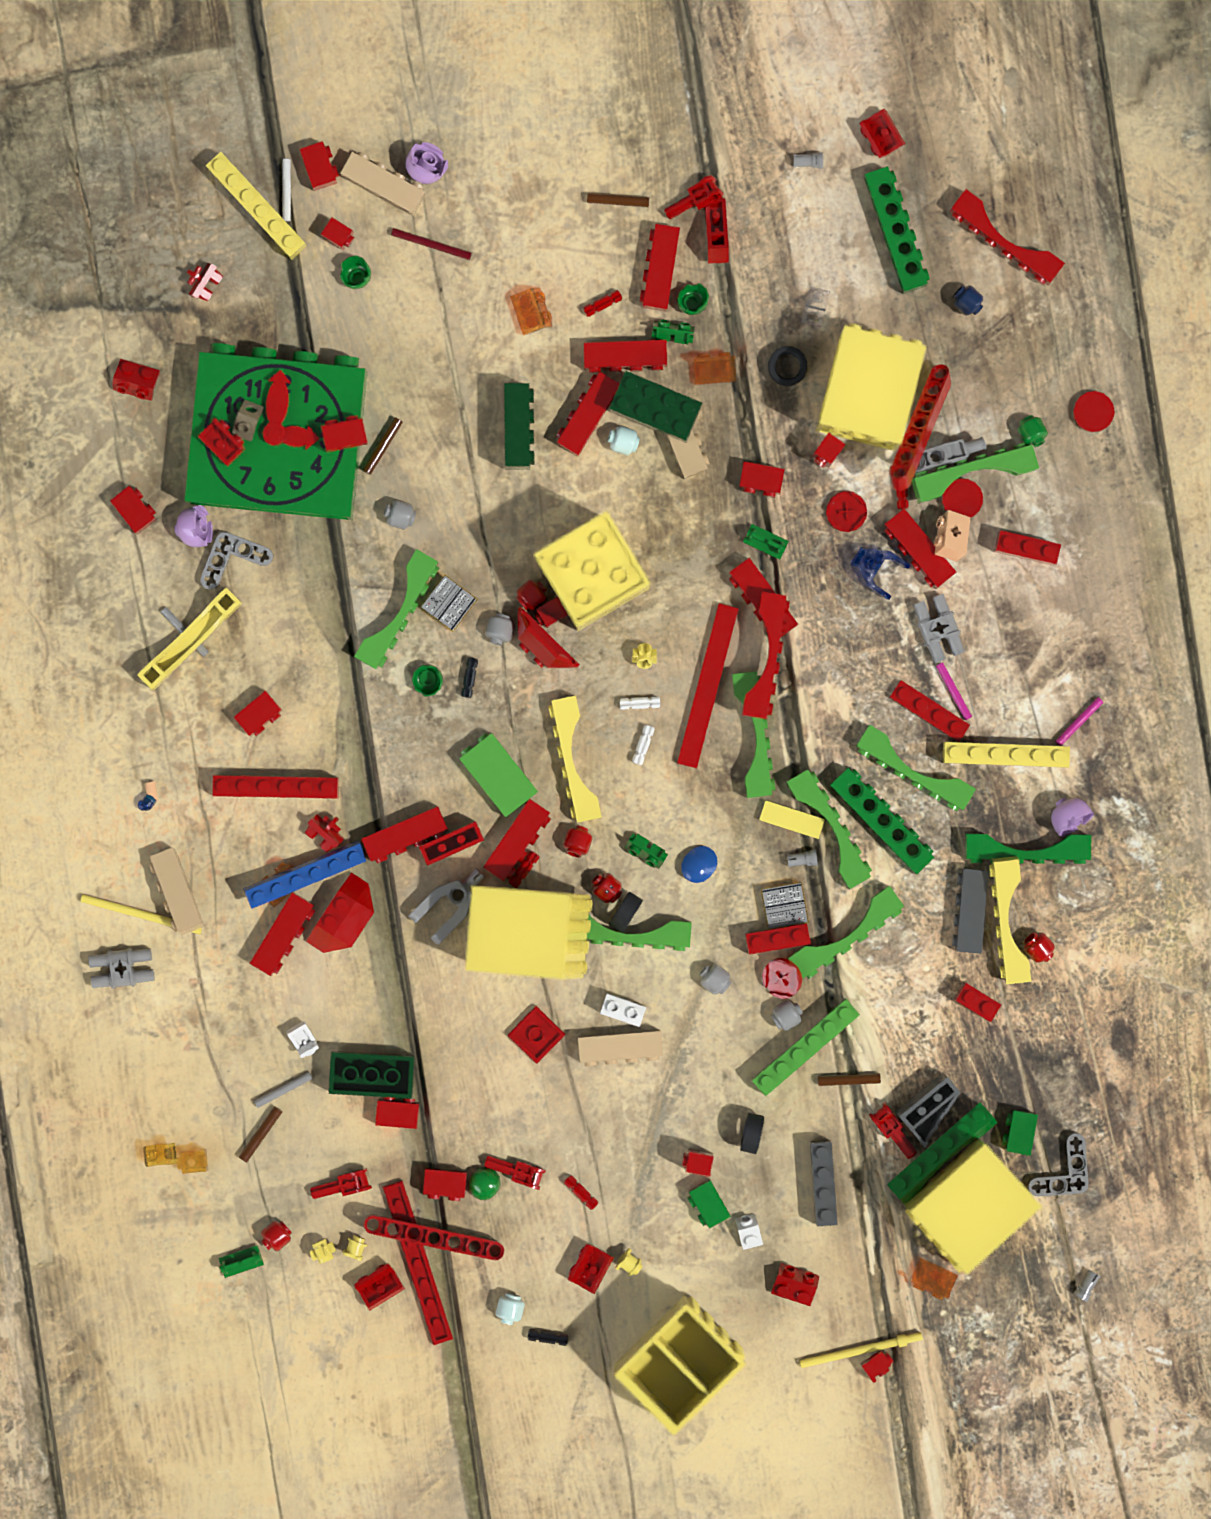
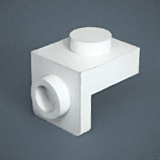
[286,1021,319,1058]
[735,1214,763,1250]

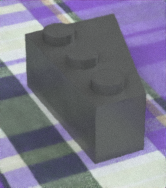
[895,1073,960,1147]

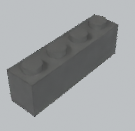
[952,869,989,954]
[810,1140,838,1227]

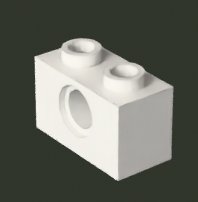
[600,993,646,1027]

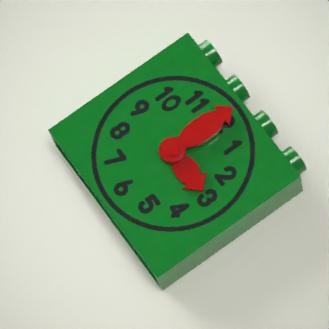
[184,343,368,521]

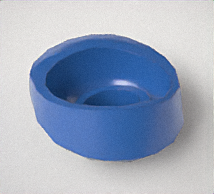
[681,846,717,883]

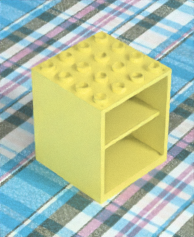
[816,324,926,452]
[534,511,650,631]
[466,886,593,979]
[905,1138,1042,1274]
[614,1295,746,1435]

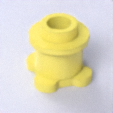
[343,1235,368,1261]
[615,1248,642,1276]

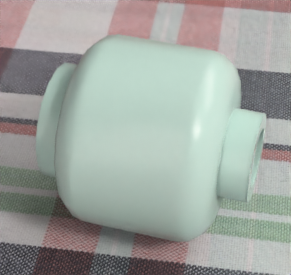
[607,425,640,455]
[496,1293,525,1325]

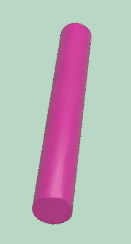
[936,662,972,721]
[1055,697,1104,746]

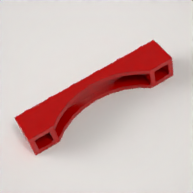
[950,189,1065,285]
[742,592,790,719]
[212,775,339,799]

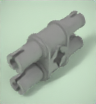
[913,594,965,663]
[88,948,155,989]

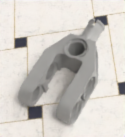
[906,436,986,475]
[408,868,485,945]

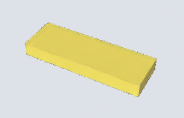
[759,800,825,839]

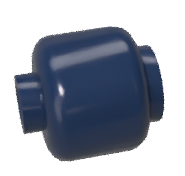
[952,285,983,316]

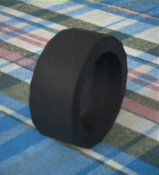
[768,346,807,386]
[609,892,643,933]
[740,1113,764,1154]

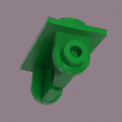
[652,319,695,345]
[743,524,789,560]
[624,833,668,869]
[218,1245,264,1278]

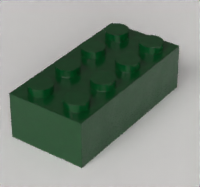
[609,371,703,443]
[504,383,535,470]
[328,1051,415,1099]

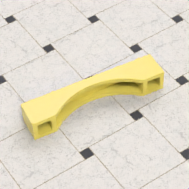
[206,152,307,260]
[137,588,243,690]
[548,696,602,823]
[943,742,1070,768]
[989,856,1031,984]

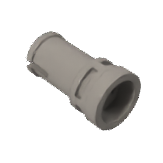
[794,152,823,169]
[787,849,818,867]
[1073,1270,1100,1302]

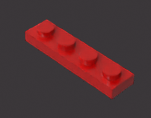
[889,680,970,743]

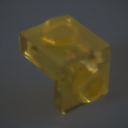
[143,1143,177,1167]

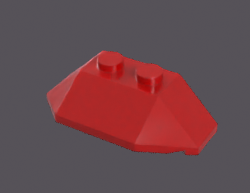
[518,607,580,669]
[306,872,374,953]

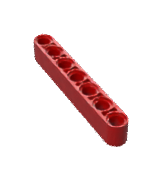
[889,364,951,491]
[363,1214,504,1260]

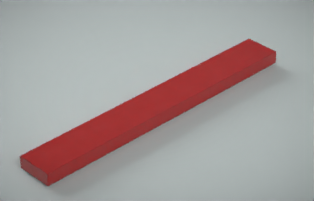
[677,603,739,769]
[383,1180,453,1346]

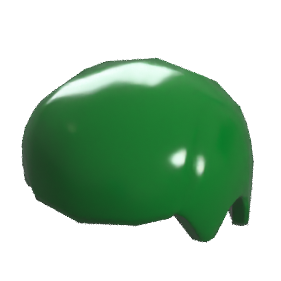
[340,255,371,290]
[677,283,709,315]
[412,664,443,697]
[468,1167,501,1201]

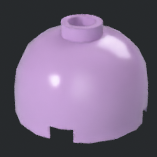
[406,142,448,184]
[175,505,213,547]
[1051,797,1094,837]

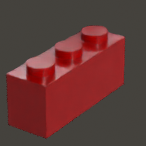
[994,530,1061,566]
[419,821,485,866]
[745,923,811,955]

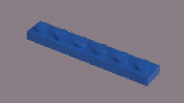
[243,841,366,909]

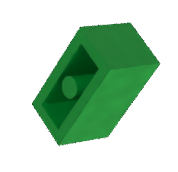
[1002,1109,1038,1156]
[687,1179,731,1229]

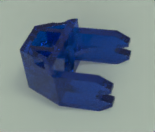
[850,547,911,600]

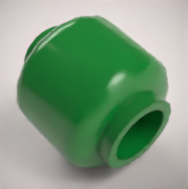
[1017,415,1048,447]

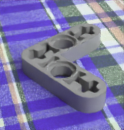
[201,532,274,590]
[1027,1133,1088,1197]

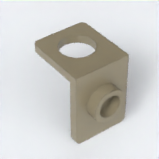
[232,400,264,441]

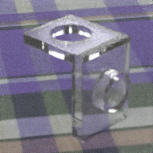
[801,286,830,327]

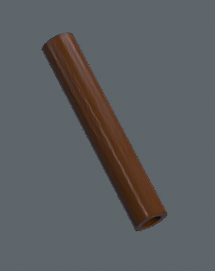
[587,193,649,208]
[362,417,403,475]
[818,1073,881,1086]
[239,1106,283,1163]

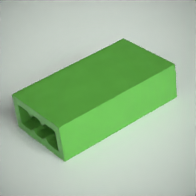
[460,733,538,817]

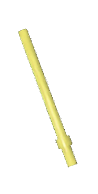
[81,894,202,935]
[800,1332,923,1368]

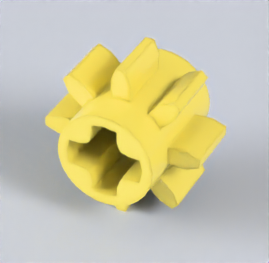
[632,643,657,669]
[309,1239,336,1264]

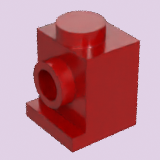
[860,1350,894,1383]

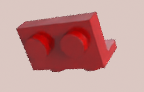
[859,109,905,158]
[112,359,160,401]
[198,418,245,466]
[567,1243,614,1294]
[354,1263,405,1311]
[771,1263,820,1306]

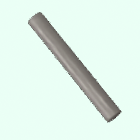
[161,607,209,658]
[254,1072,313,1108]

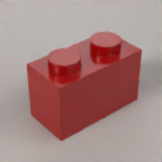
[300,141,340,191]
[321,416,368,452]
[812,433,846,468]
[739,462,785,498]
[110,485,157,535]
[234,691,283,737]
[953,982,1001,1022]
[375,1097,420,1129]
[682,1149,714,1177]
[423,1168,467,1201]

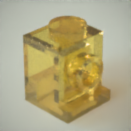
[177,1149,208,1174]

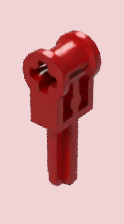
[664,175,724,219]
[869,1102,917,1159]
[484,1156,546,1190]
[310,1168,372,1199]

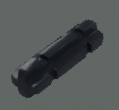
[461,657,478,698]
[527,1329,568,1346]

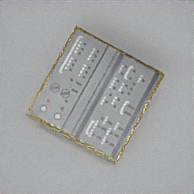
[420,575,478,632]
[761,882,809,930]

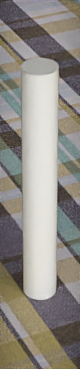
[282,159,291,222]

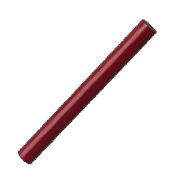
[391,228,472,260]

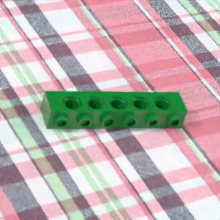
[864,166,930,294]
[829,768,935,875]

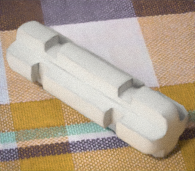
[620,696,660,709]
[632,725,655,765]

